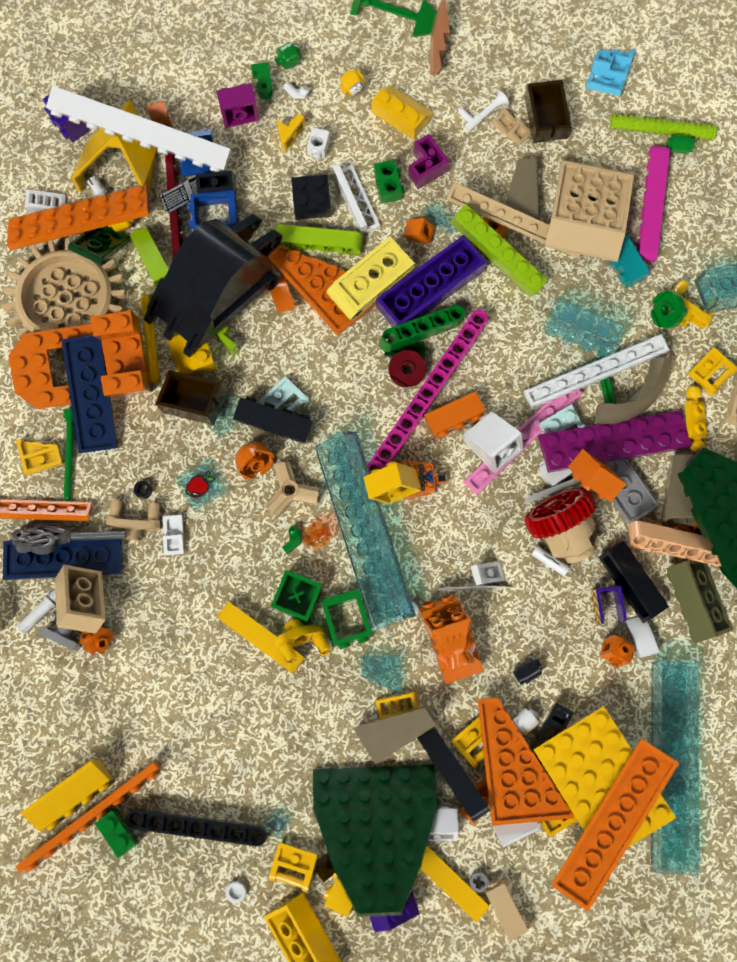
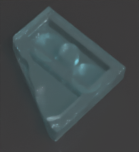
[361,655,402,694]

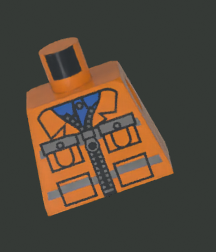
[402,461,446,500]

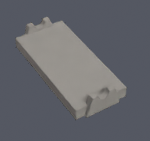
[604,459,658,524]

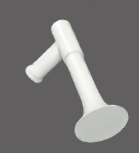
[457,90,509,132]

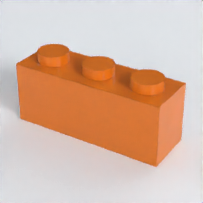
[424,391,486,439]

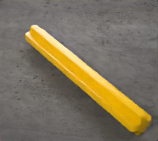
[140,295,160,384]

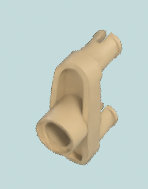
[106,500,161,542]

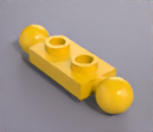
[685,386,707,454]

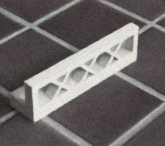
[332,164,380,234]

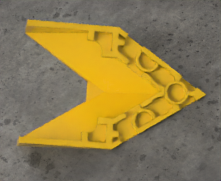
[71,99,157,195]

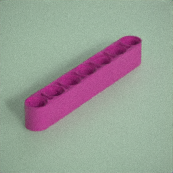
[637,145,670,262]

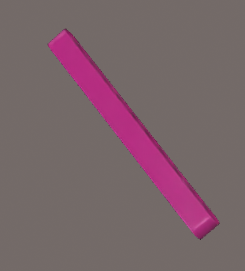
[367,310,488,475]

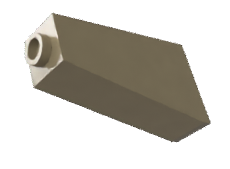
[505,157,539,219]
[660,453,697,526]
[354,705,439,764]

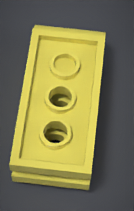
[326,236,415,321]

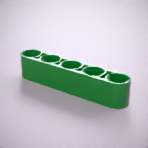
[379,305,465,352]

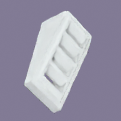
[25,190,66,212]

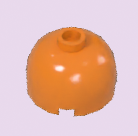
[235,442,274,480]

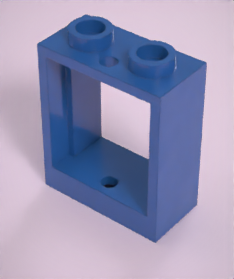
[188,190,238,229]

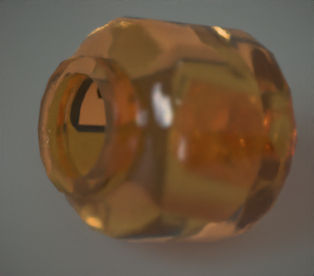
[302,522,332,550]

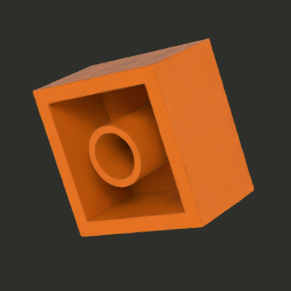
[568,449,626,502]

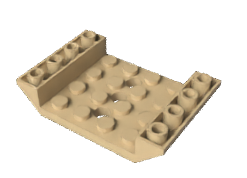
[544,159,634,262]

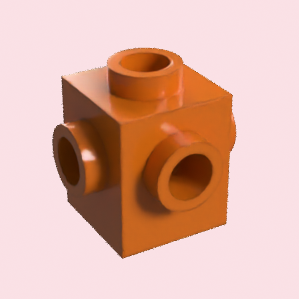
[78,627,115,655]
[599,635,635,667]

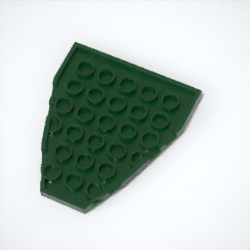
[677,447,737,589]
[313,765,437,917]

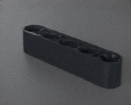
[417,727,491,822]

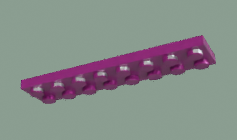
[538,411,692,473]

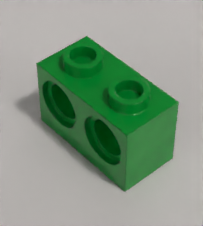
[373,160,405,204]

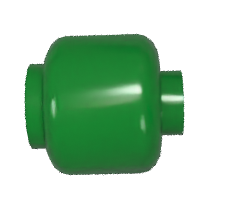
[275,42,302,70]

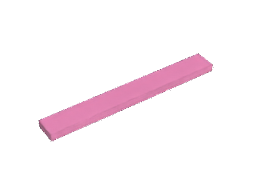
[464,389,583,495]

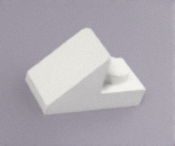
[471,562,505,586]

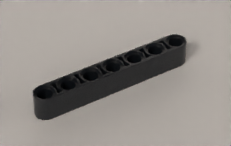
[125,809,268,846]

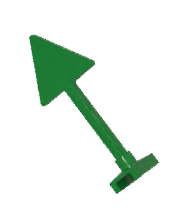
[350,0,452,37]

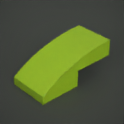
[216,326,239,356]

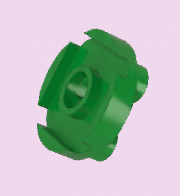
[651,291,687,329]

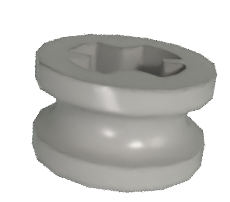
[469,872,488,892]

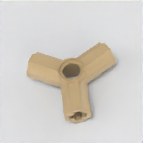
[264,461,320,518]

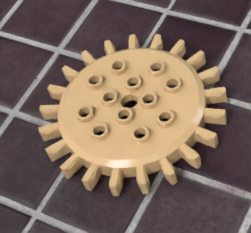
[2,238,127,356]

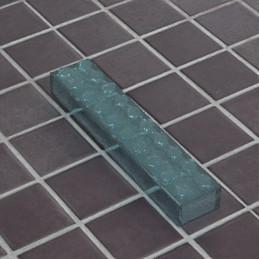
[315,432,416,631]
[651,660,700,876]

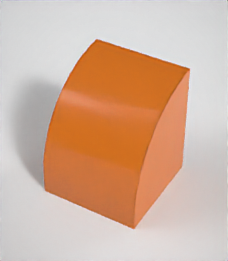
[403,218,435,244]

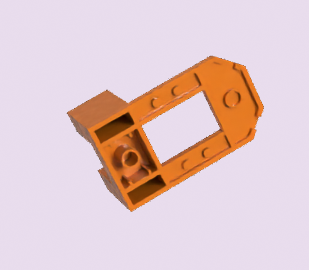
[8,311,152,409]

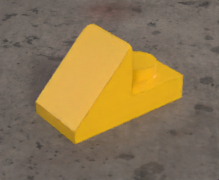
[276,113,305,152]

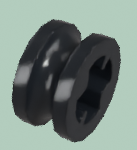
[133,481,152,499]

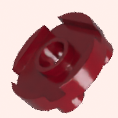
[388,350,426,387]

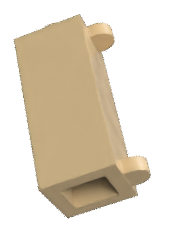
[484,879,533,941]

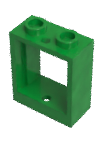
[321,589,372,650]

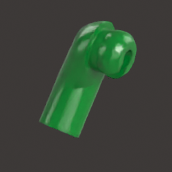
[282,525,302,555]

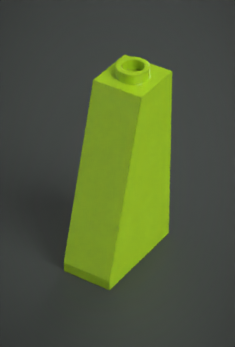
[129,227,169,287]

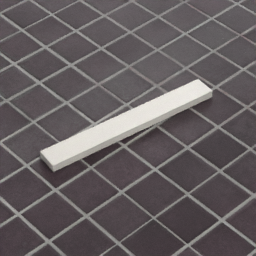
[523,334,670,409]

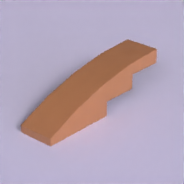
[429,0,450,75]

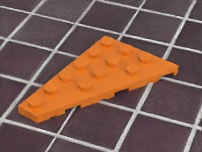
[269,244,376,337]
[477,697,573,826]

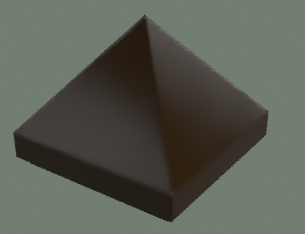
[315,852,334,882]

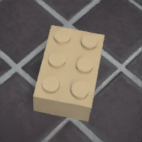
[55,565,106,633]

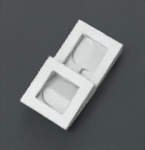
[163,514,184,555]
[625,617,659,658]

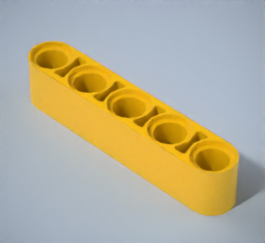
[216,601,305,674]

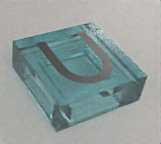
[263,809,291,839]

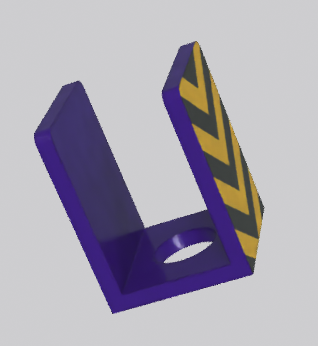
[591,586,627,626]

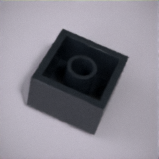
[291,174,331,220]

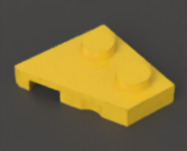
[16,439,64,476]

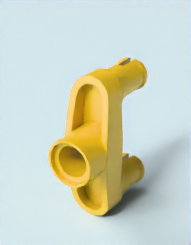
[670,280,719,328]
[274,619,332,665]

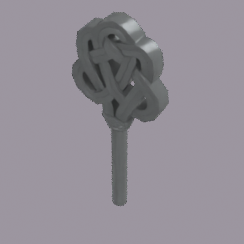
[10,520,127,555]

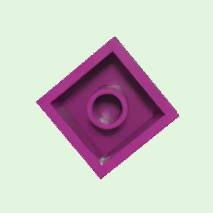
[216,83,259,128]

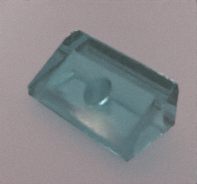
[424,205,457,236]

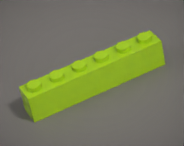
[449,204,548,297]

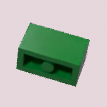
[95,809,140,858]

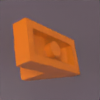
[146,100,173,128]

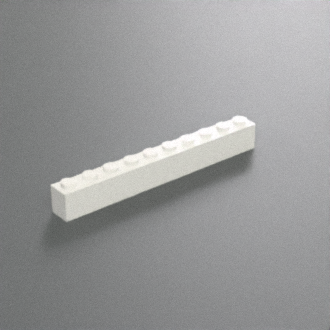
[46,86,232,172]

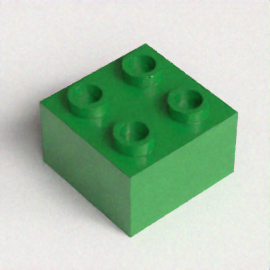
[270,570,323,624]

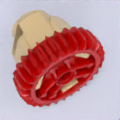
[524,487,597,563]

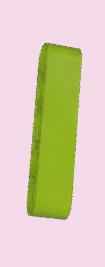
[275,224,363,255]

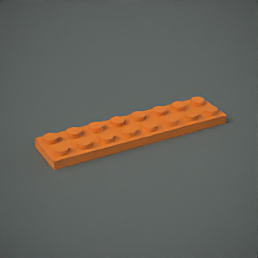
[7,184,150,251]
[551,738,679,912]

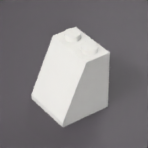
[463,412,523,474]

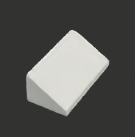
[493,822,540,847]

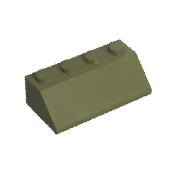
[666,560,733,643]

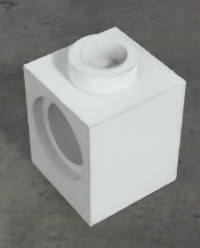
[307,127,330,159]

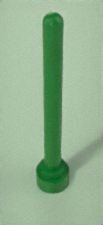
[63,409,74,500]

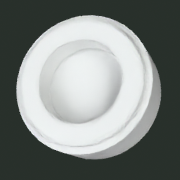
[225,881,247,904]

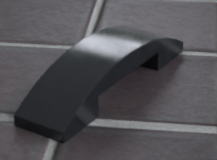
[530,702,574,769]

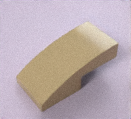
[491,108,531,145]

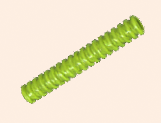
[610,113,717,141]

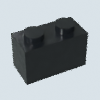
[195,171,237,194]

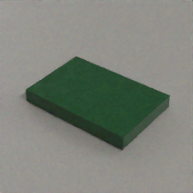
[68,226,130,265]

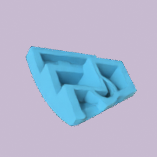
[586,49,635,97]

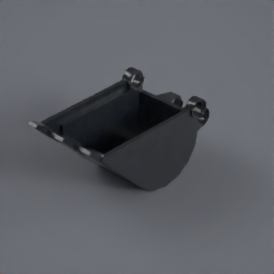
[144,214,283,357]

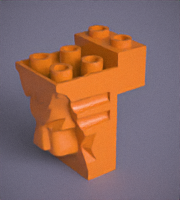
[418,594,484,684]

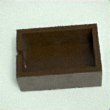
[524,80,572,143]
[155,370,227,426]

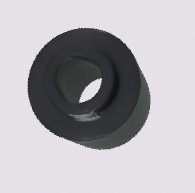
[513,657,543,685]

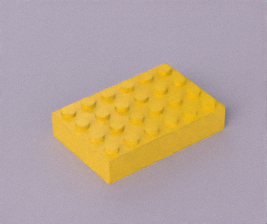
[534,706,676,848]

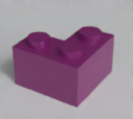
[408,134,449,189]

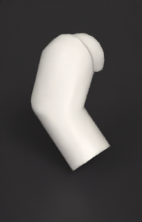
[283,82,309,99]

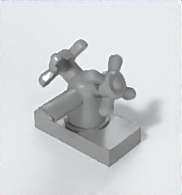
[38,611,81,652]

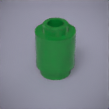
[666,134,695,154]

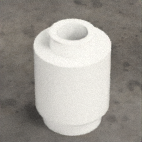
[512,708,539,736]

